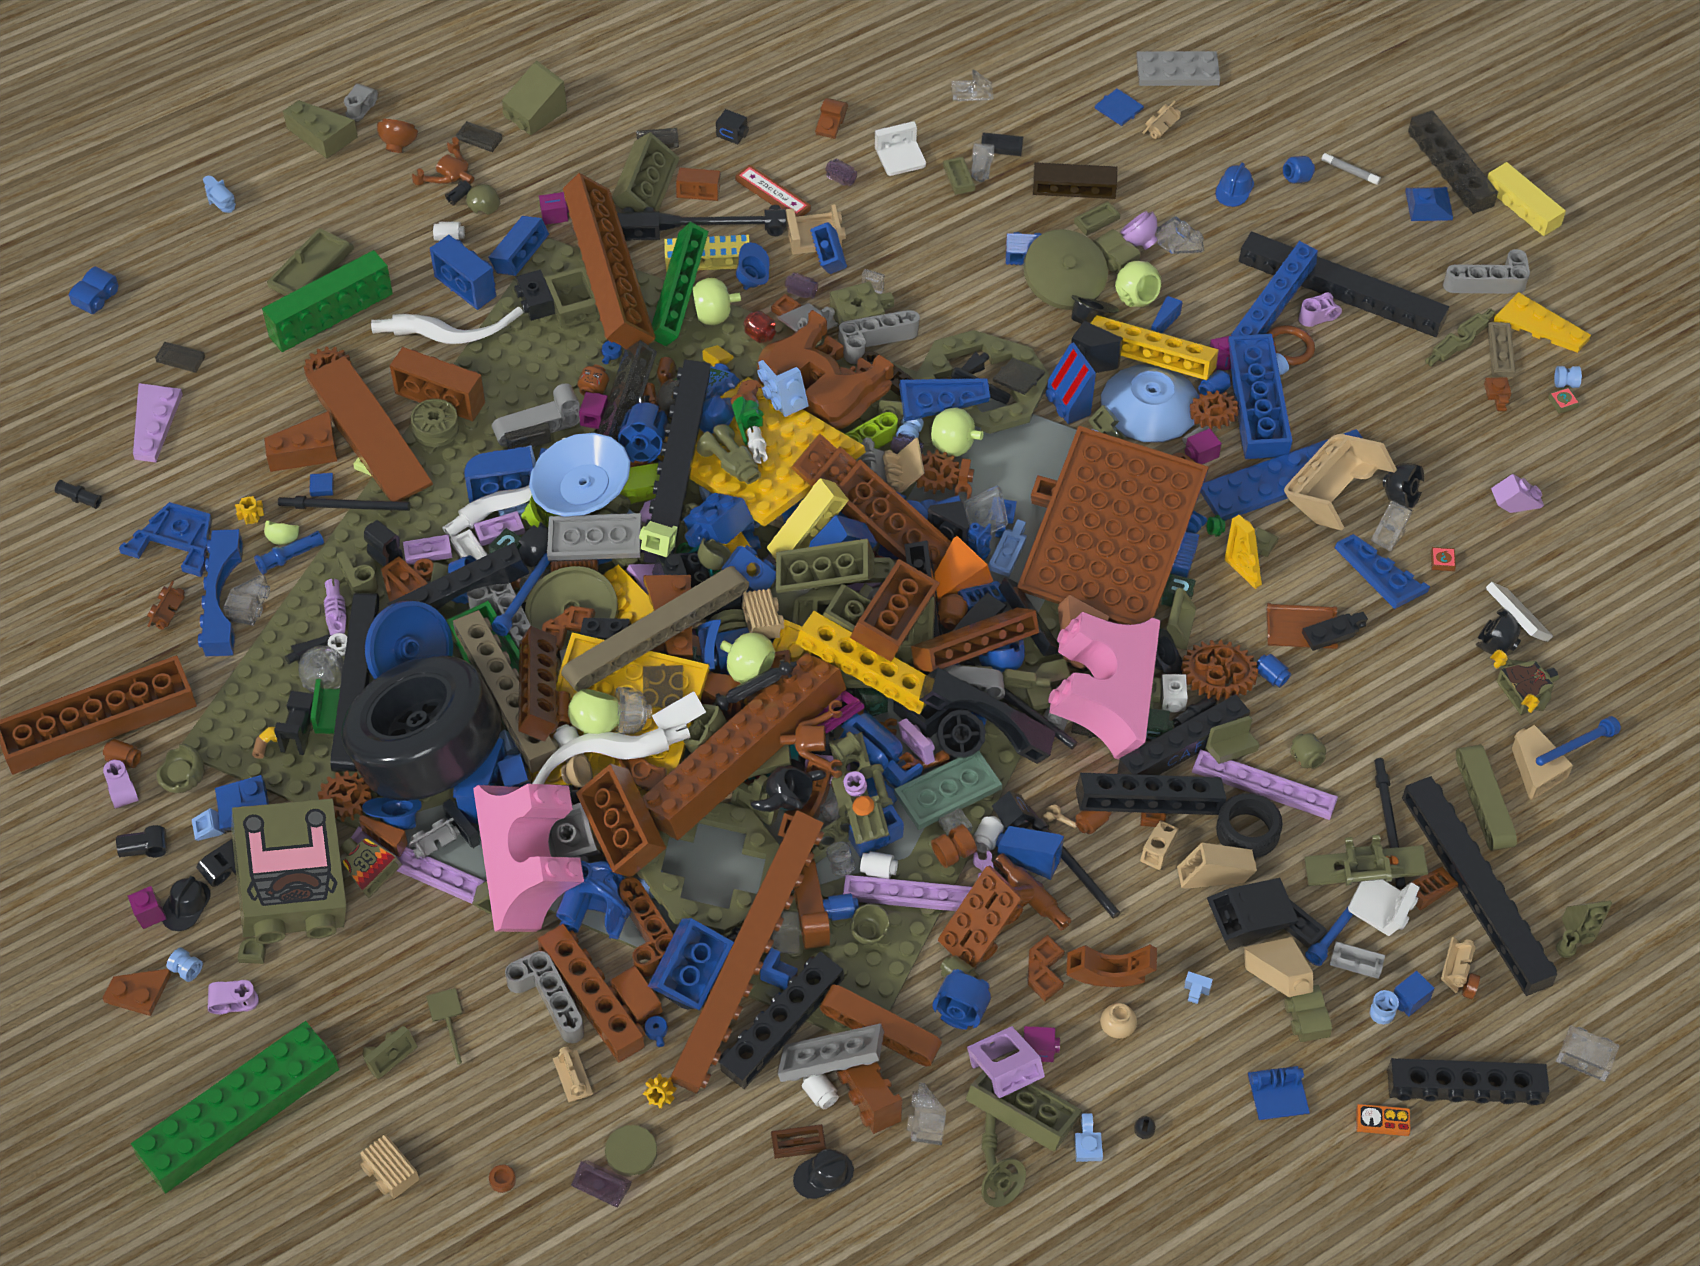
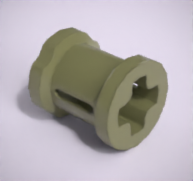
[829,731,862,763]

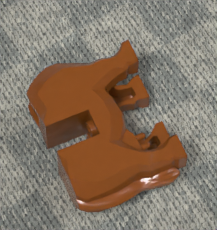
[757,310,894,431]

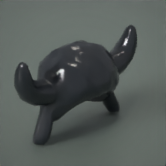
[751,758,826,812]

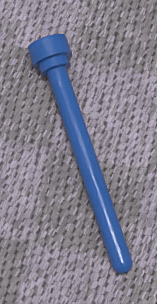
[491,553,550,636]
[1536,716,1621,766]
[1305,905,1354,966]

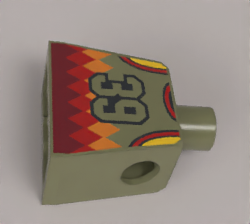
[341,838,402,898]

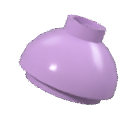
[1120,211,1158,250]

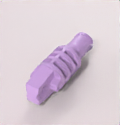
[324,579,347,635]

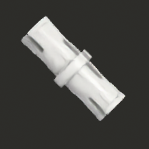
[747,426,768,464]

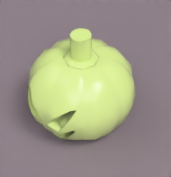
[1115,261,1161,307]
[692,278,741,325]
[931,408,984,457]
[720,632,775,684]
[568,689,622,735]

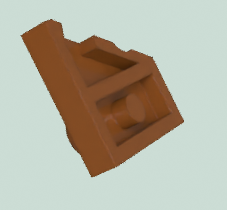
[381,556,428,602]
[102,969,171,1016]

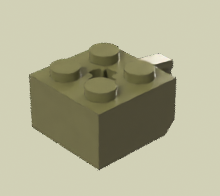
[830,281,894,328]
[823,583,873,632]

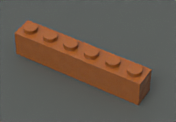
[911,608,1039,672]

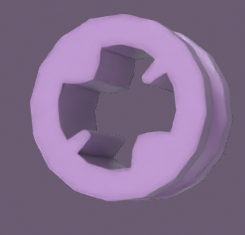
[843,771,867,797]

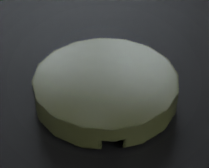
[605,1125,657,1177]

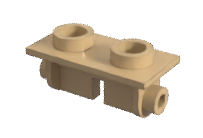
[1142,101,1181,139]
[1441,937,1476,993]
[553,1047,593,1103]

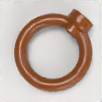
[1267,325,1315,365]

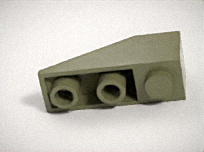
[1562,900,1612,944]

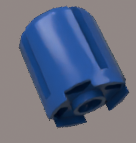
[618,403,669,463]
[834,710,903,778]

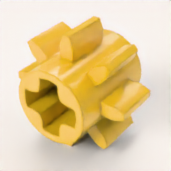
[235,496,264,525]
[643,1074,677,1108]

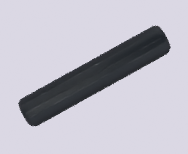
[951,367,1011,404]

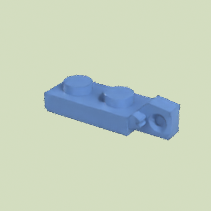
[988,519,1027,577]

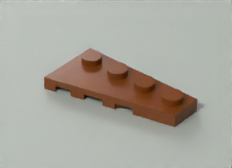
[643,575,693,660]

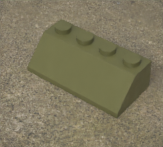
[612,132,680,212]
[776,539,875,593]

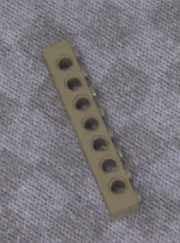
[453,610,559,773]

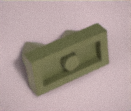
[363,1026,418,1080]

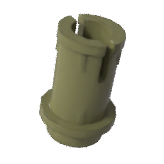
[1556,930,1580,958]

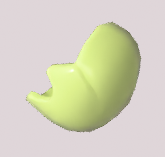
[264,521,299,545]

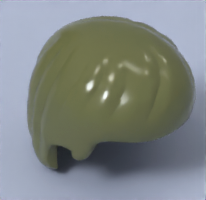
[156,744,204,793]

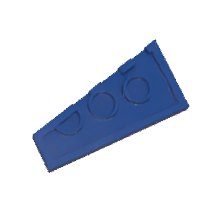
[899,378,990,422]
[1335,534,1430,609]

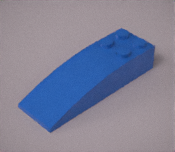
[1228,334,1292,459]

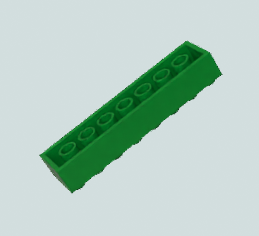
[130,1021,339,1194]

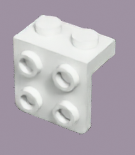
[875,121,926,176]
[1348,880,1420,936]

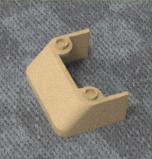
[1284,434,1397,531]

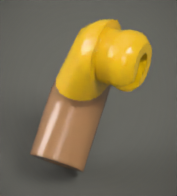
[252,727,277,759]

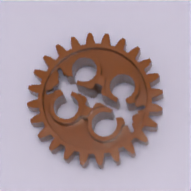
[1181,640,1258,701]

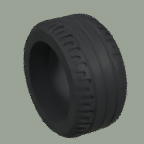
[1216,793,1283,859]

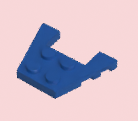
[119,502,212,577]

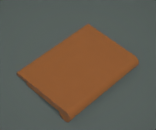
[1266,603,1338,649]

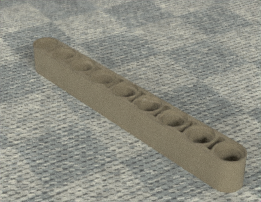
[561,566,749,692]

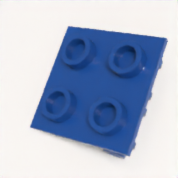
[1248,1066,1310,1120]

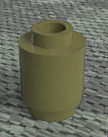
[940,955,979,979]

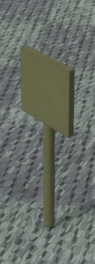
[426,988,462,1065]

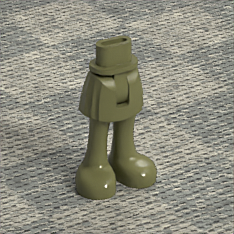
[696,424,761,484]

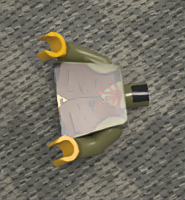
[1490,650,1559,715]

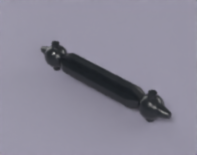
[712,659,797,711]

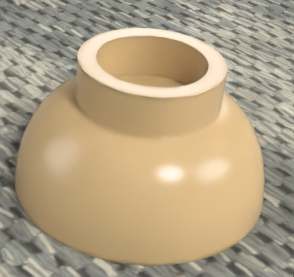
[561,753,593,788]
[1100,1003,1137,1038]

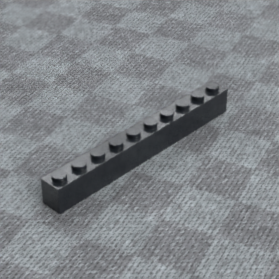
[1239,231,1449,338]
[641,359,711,564]
[1402,776,1557,996]

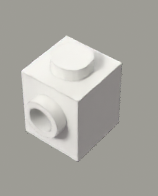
[1160,674,1188,712]

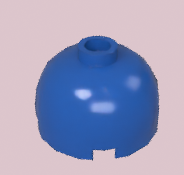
[978,639,1025,673]

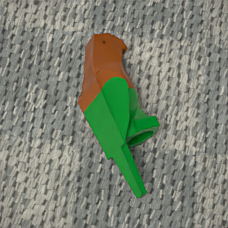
[730,380,764,446]

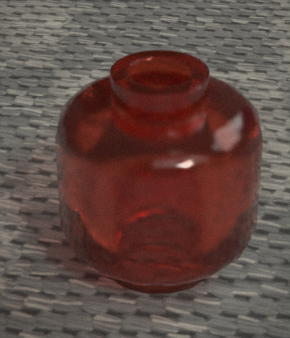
[743,311,776,343]

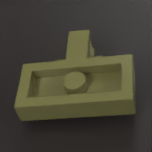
[731,774,779,826]

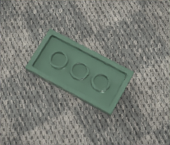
[894,751,1002,830]

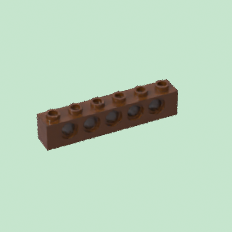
[518,626,558,742]

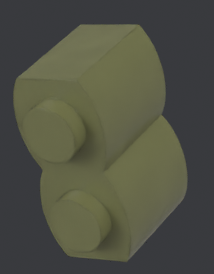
[1093,229,1140,274]
[684,704,728,754]
[1284,985,1332,1042]

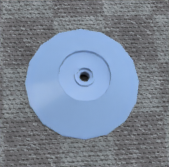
[1101,365,1199,442]
[529,433,631,517]

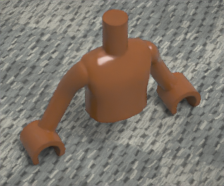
[412,137,474,185]
[780,700,842,778]

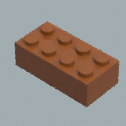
[390,347,485,421]
[850,559,939,662]
[576,764,666,877]

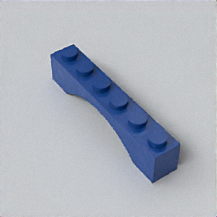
[198,529,243,657]

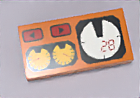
[1356,1104,1410,1136]

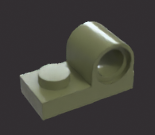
[336,551,378,595]

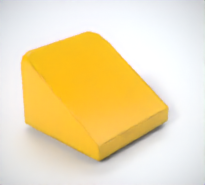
[703,345,734,367]

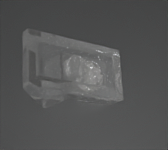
[951,69,993,101]
[1371,500,1413,551]

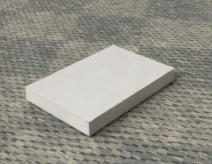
[1486,582,1553,642]

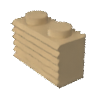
[742,589,784,639]
[360,1134,419,1199]

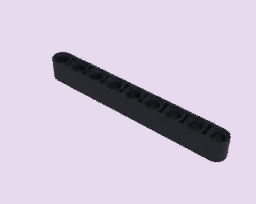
[330,593,379,772]

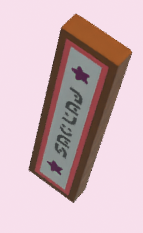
[735,164,811,217]

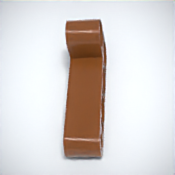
[793,859,830,949]
[619,877,673,977]

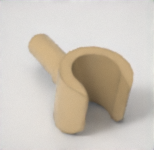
[1042,805,1076,829]

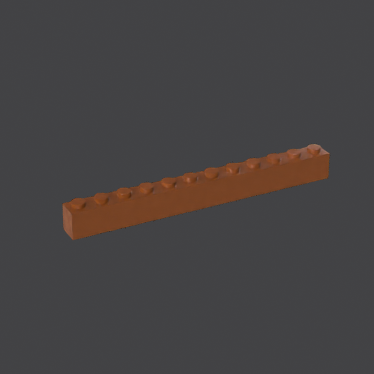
[671,810,824,1094]

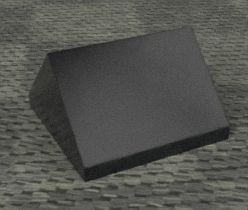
[928,501,969,545]

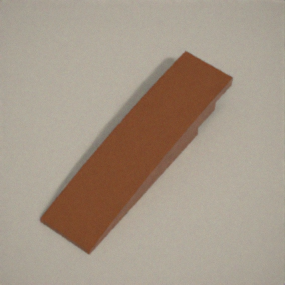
[306,356,433,502]
[790,434,951,573]

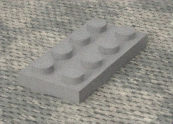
[1136,51,1220,86]
[547,513,642,561]
[778,1023,884,1082]

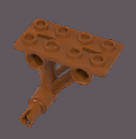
[938,853,1072,969]

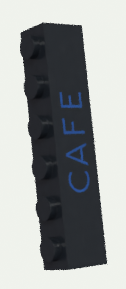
[1117,694,1250,775]

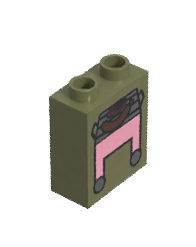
[231,799,346,944]

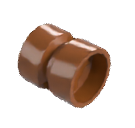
[931,824,977,868]

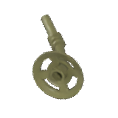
[981,1112,1026,1207]

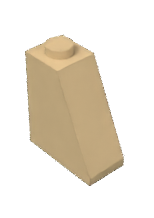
[1512,725,1573,800]
[1177,842,1257,889]
[1244,937,1313,997]

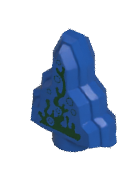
[705,363,740,400]

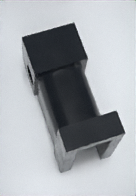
[274,691,314,755]

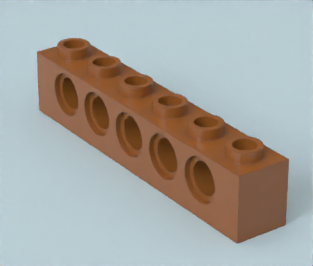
[538,924,646,1063]

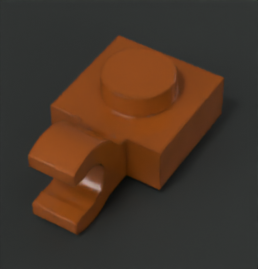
[1484,377,1511,411]
[955,458,974,500]

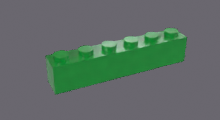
[651,222,709,347]

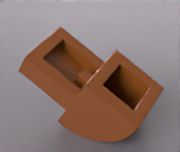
[815,98,848,139]

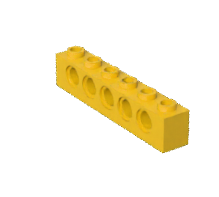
[1091,315,1219,380]
[796,611,926,715]

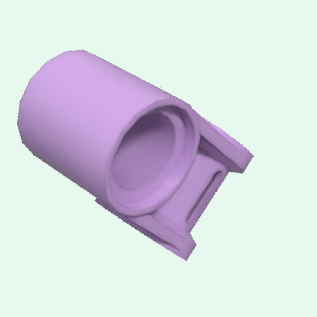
[1298,292,1342,327]
[103,760,139,809]
[208,980,259,1014]

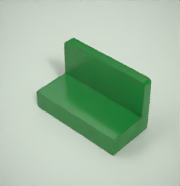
[311,679,340,734]

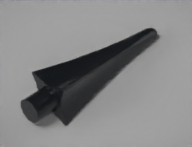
[951,351,989,379]
[285,634,332,666]

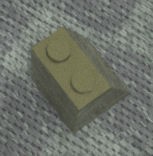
[502,61,567,135]

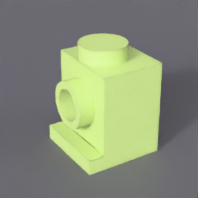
[639,521,678,557]

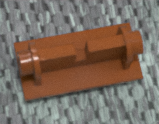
[147,581,185,630]

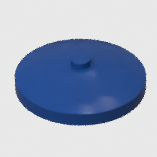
[365,601,453,679]

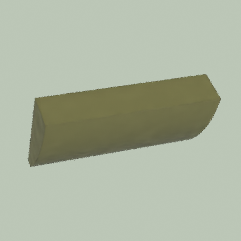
[966,1060,1082,1152]

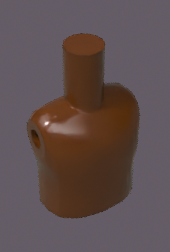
[657,357,677,397]

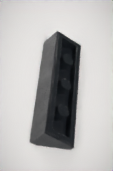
[999,577,1059,656]

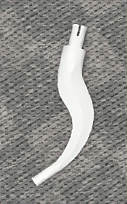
[371,307,523,344]
[442,438,565,538]
[532,724,690,784]

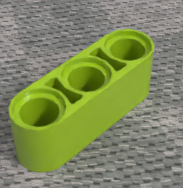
[846,412,898,449]

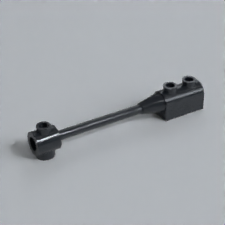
[617,205,786,241]

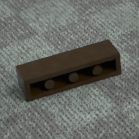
[1033,162,1118,199]

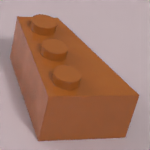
[264,411,337,472]
[836,1061,902,1134]

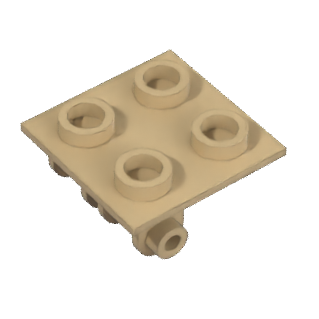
[882,437,924,493]

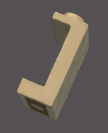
[785,204,846,255]

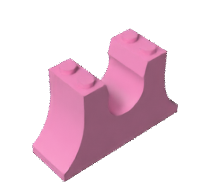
[1049,612,1160,760]
[473,784,584,932]

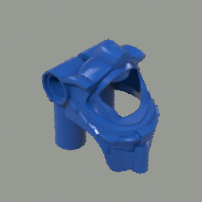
[556,861,631,939]

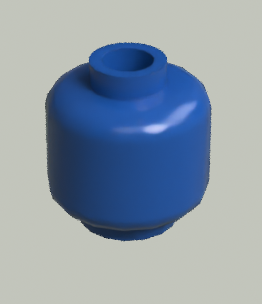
[1283,156,1315,184]

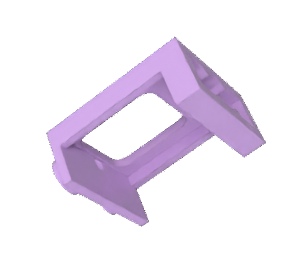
[967,1026,1045,1098]

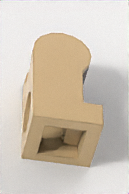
[1140,820,1179,870]

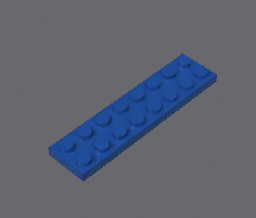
[1200,429,1363,521]

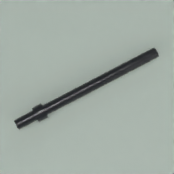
[278,496,411,511]
[963,660,1078,749]
[1374,758,1406,889]
[1028,806,1120,918]

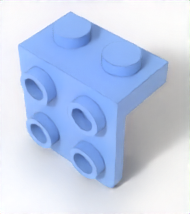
[757,360,809,417]

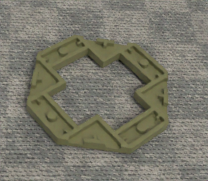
[914,330,1050,434]
[793,557,935,688]
[637,802,780,935]

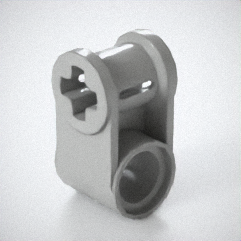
[344,84,378,122]

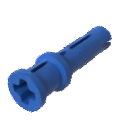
[254,531,324,575]

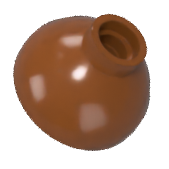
[377,119,418,153]

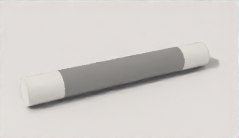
[1321,153,1381,185]

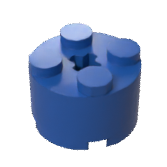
[932,969,991,1030]

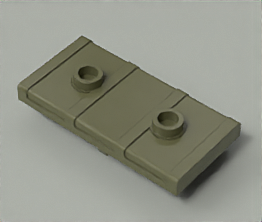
[267,228,354,296]

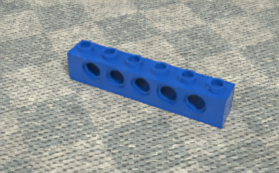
[1231,241,1318,336]

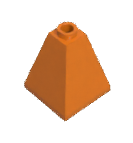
[934,536,994,602]

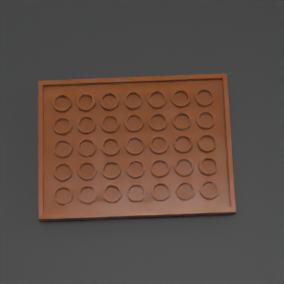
[1017,426,1209,625]

